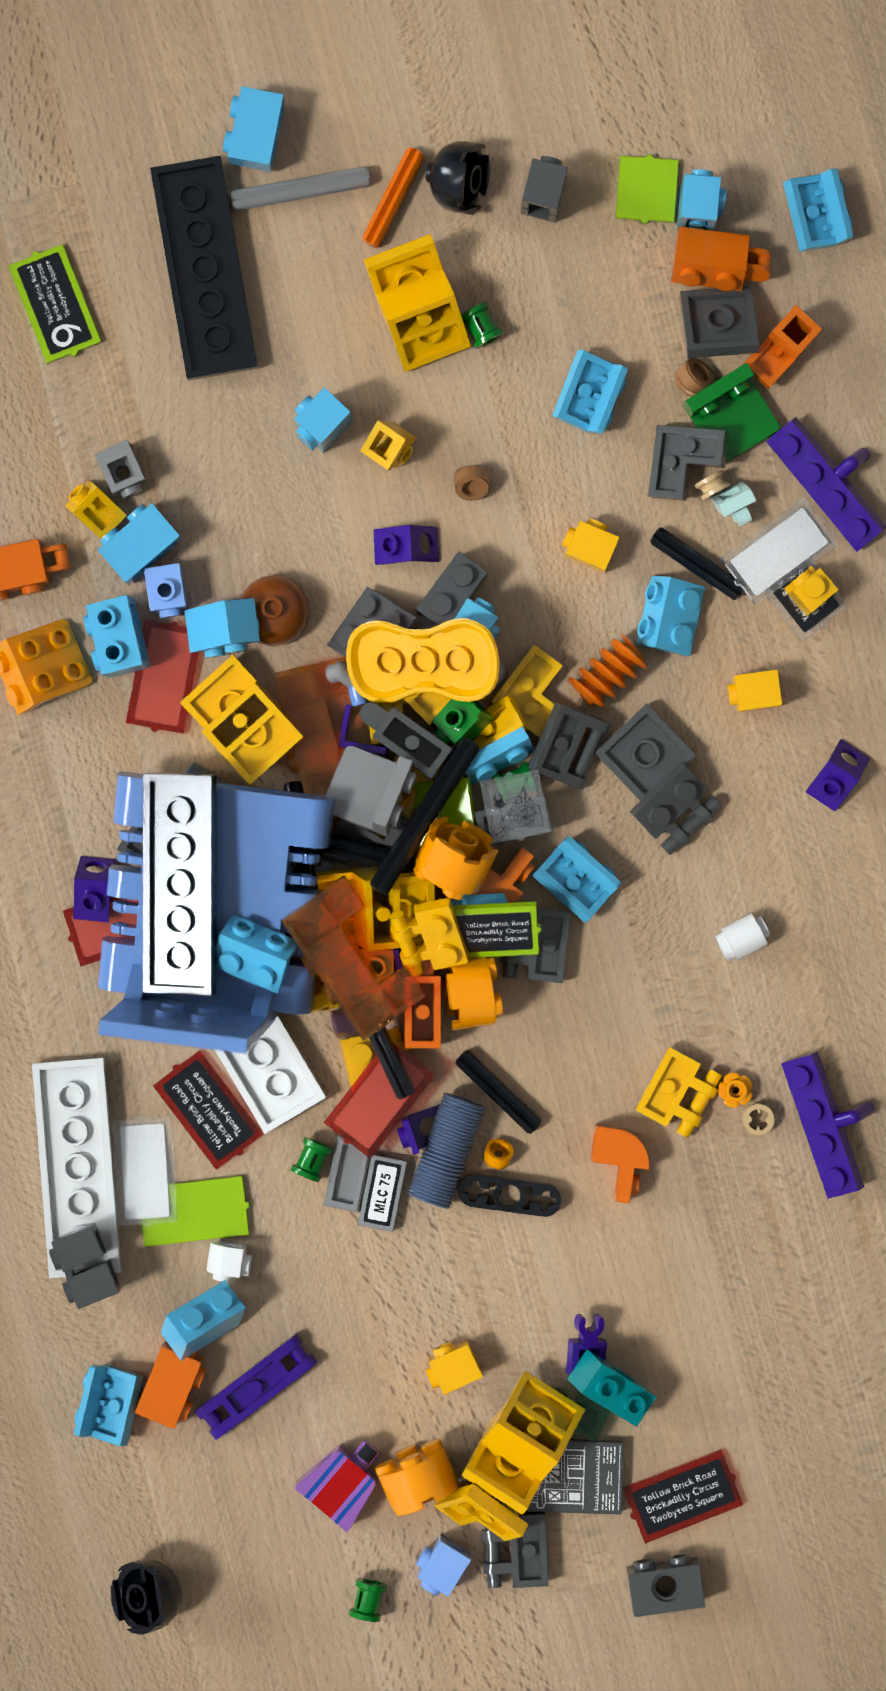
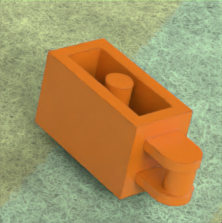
[671,226,772,291]
[0,539,72,601]
[405,959,441,1048]
[135,1342,207,1429]

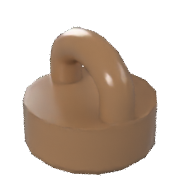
[674,358,713,397]
[454,466,491,501]

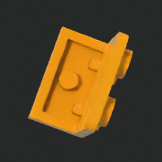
[0,619,92,715]

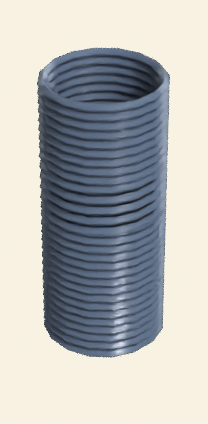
[408,1093,486,1209]

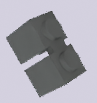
[521,156,568,223]
[49,1223,122,1309]

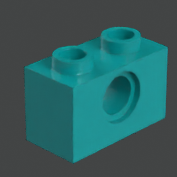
[567,1349,656,1427]

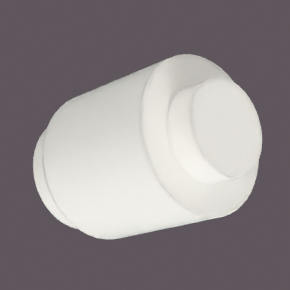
[714,913,771,961]

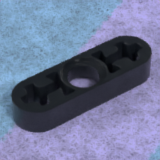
[458,1174,561,1217]

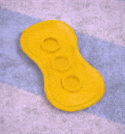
[346,618,499,704]

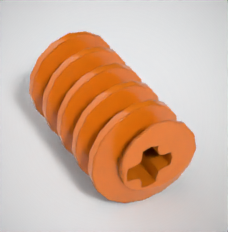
[567,632,648,708]

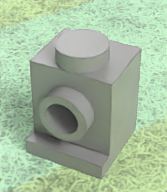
[94,440,147,499]

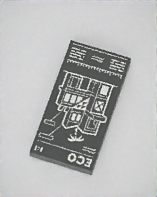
[480,1436,624,1515]

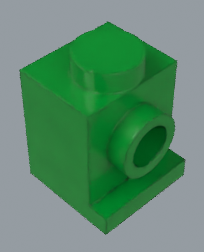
[432,699,494,747]

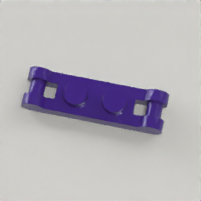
[194,1333,318,1440]

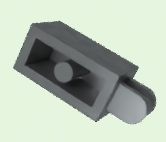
[416,551,488,630]
[360,702,452,779]

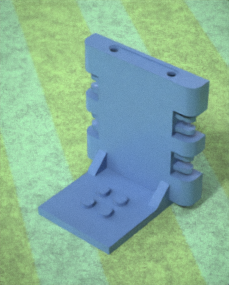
[98,771,335,1054]

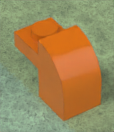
[743,305,822,390]
[470,847,535,903]
[590,1124,649,1204]

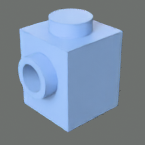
[144,563,188,619]
[416,1534,471,1597]

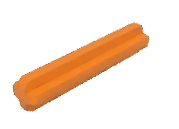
[363,147,424,248]

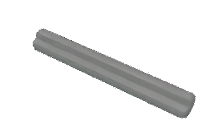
[230,166,371,211]

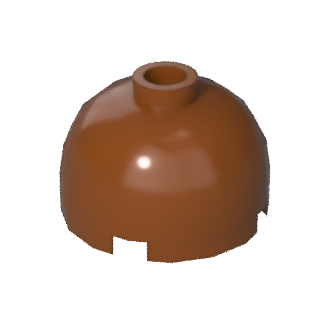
[241,575,310,647]

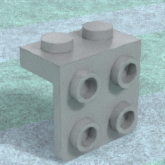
[326,746,417,836]

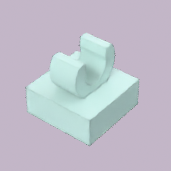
[711,481,756,526]

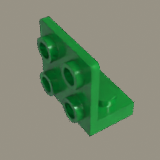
[683,363,780,464]

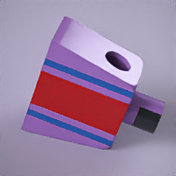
[295,1440,380,1532]

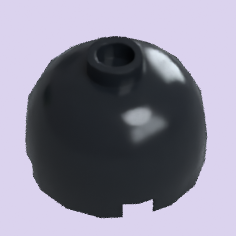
[426,141,490,215]
[111,1560,182,1635]

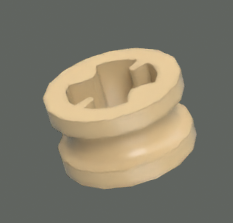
[694,470,731,501]
[741,1102,775,1136]

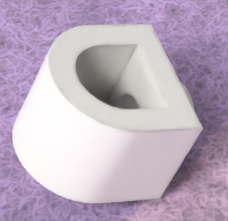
[206,1241,252,1282]

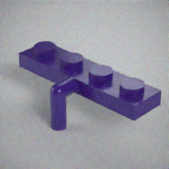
[766,417,886,552]
[781,1051,875,1199]

